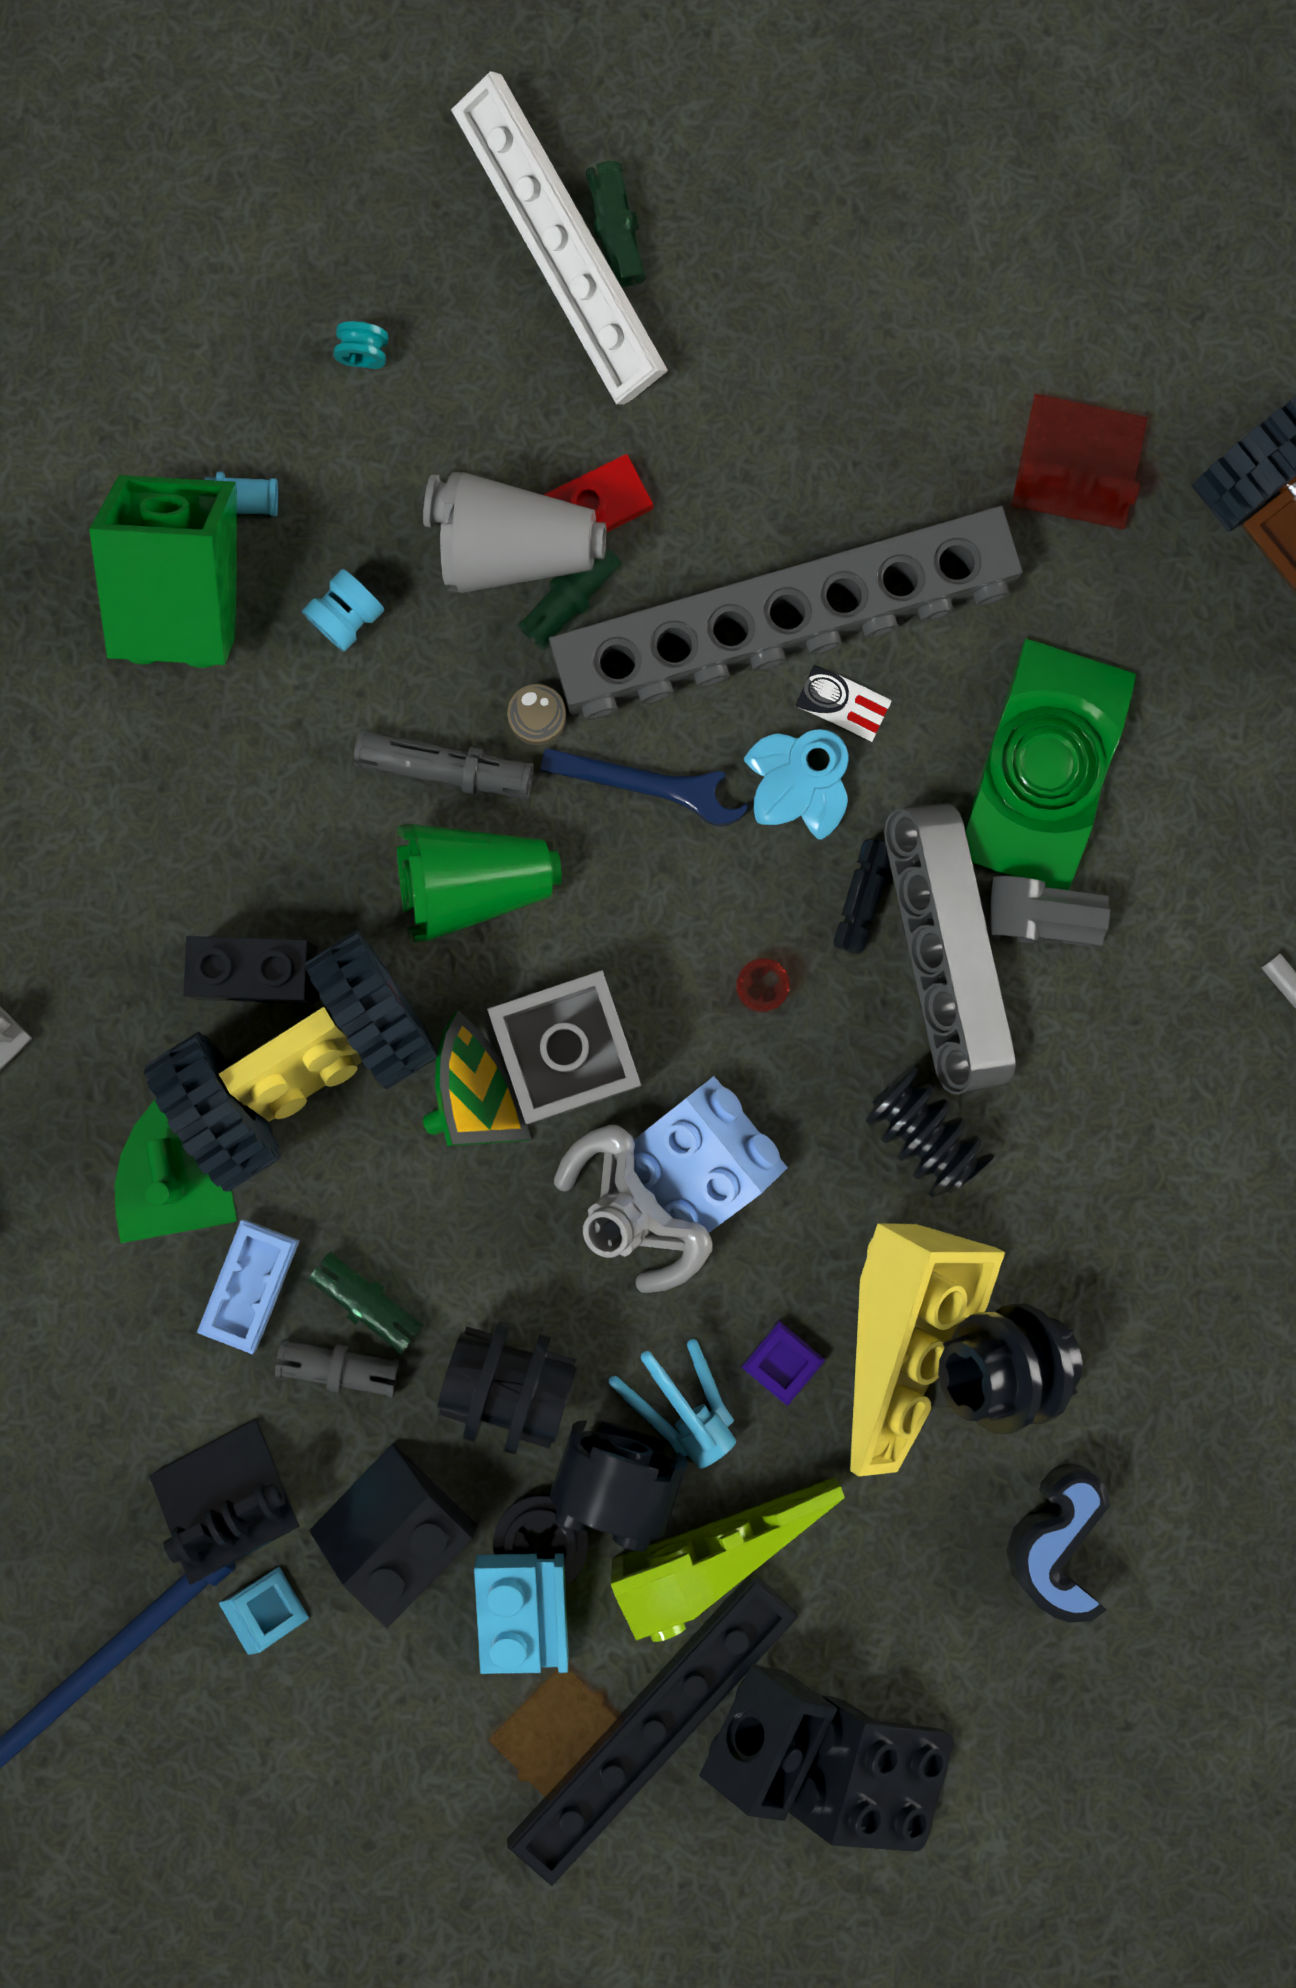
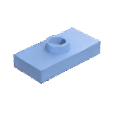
[197,1219,300,1354]

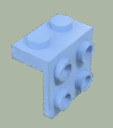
[633,1076,788,1233]

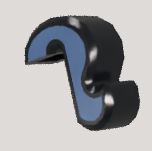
[1006,1464,1110,1623]

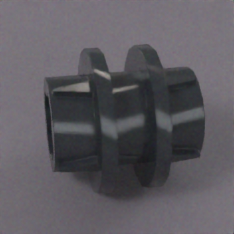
[938,1303,1083,1434]
[437,1321,577,1455]

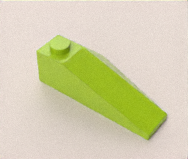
[611,1477,845,1642]

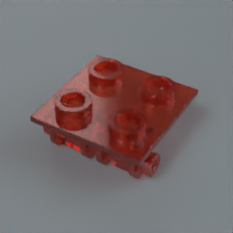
[1011,394,1148,530]

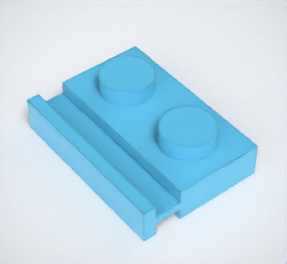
[474,1554,569,1674]

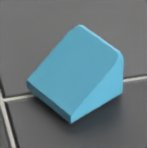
[219,1566,309,1655]

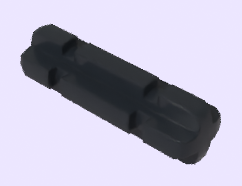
[833,839,890,954]

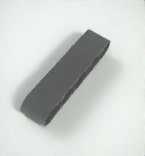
[884,803,1016,1095]

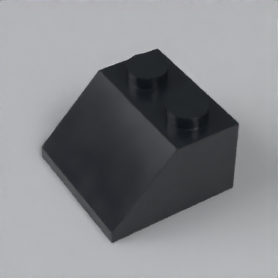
[309,1443,478,1629]

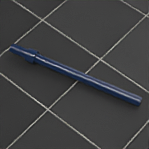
[0,1562,236,1769]

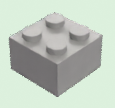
[487,970,641,1124]

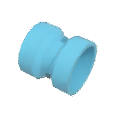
[302,569,384,652]

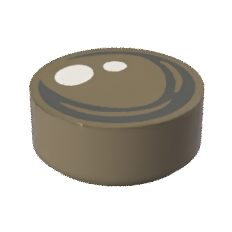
[507,684,566,745]

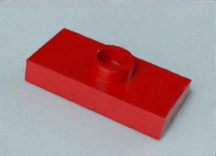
[544,454,653,533]

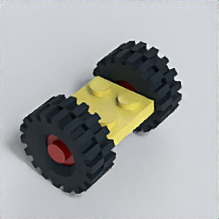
[144,930,438,1192]

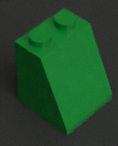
[89,475,237,668]

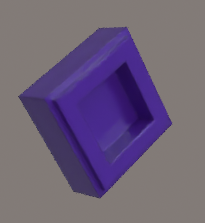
[741,1320,825,1406]

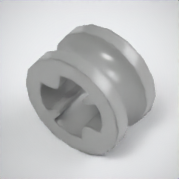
[423,474,454,528]

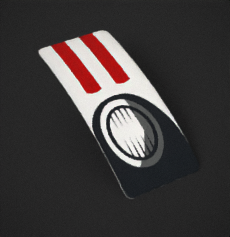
[795,665,891,742]

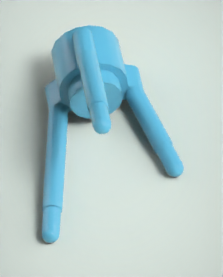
[609,1339,736,1469]

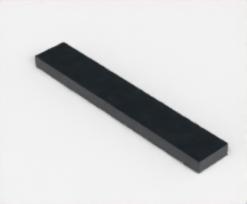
[507,1572,799,1886]

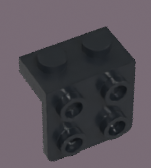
[789,1696,954,1852]

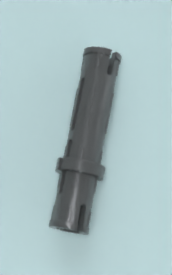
[354,729,534,801]

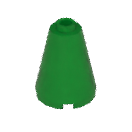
[397,824,562,943]

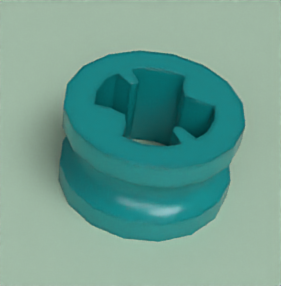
[333,321,389,369]

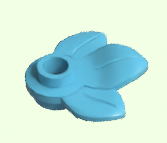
[744,729,849,839]

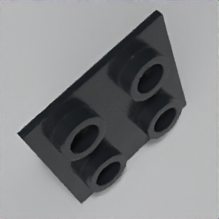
[149,1419,300,1585]

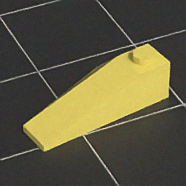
[850,1223,1005,1476]

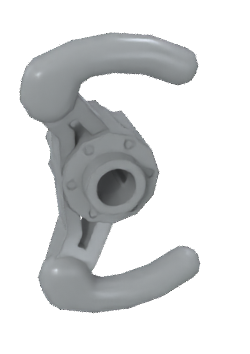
[554,1125,713,1293]

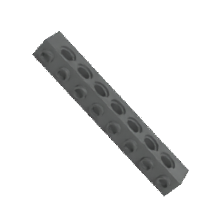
[549,506,1023,720]

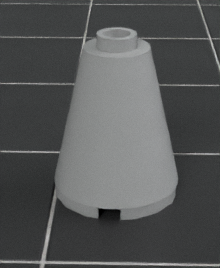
[440,472,606,593]

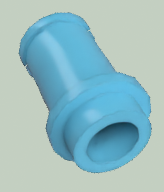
[205,471,278,516]

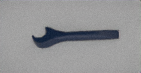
[540,748,748,826]

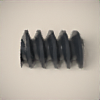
[866,1065,995,1198]

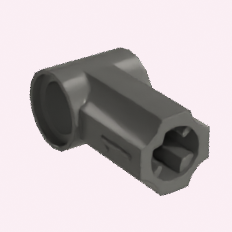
[987,876,1110,947]

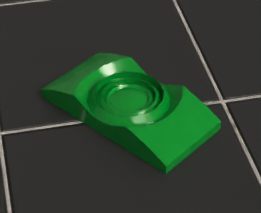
[964,638,1136,890]

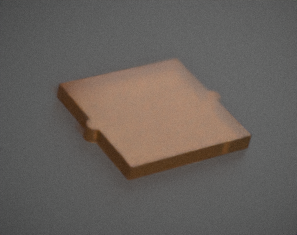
[489,1668,617,1797]

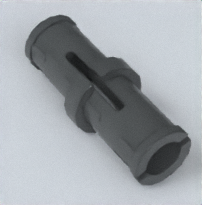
[275,1339,401,1398]

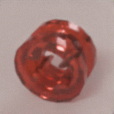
[736,959,790,1012]

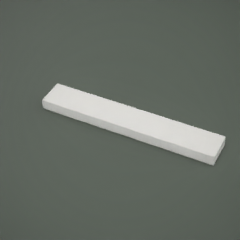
[451,71,668,405]

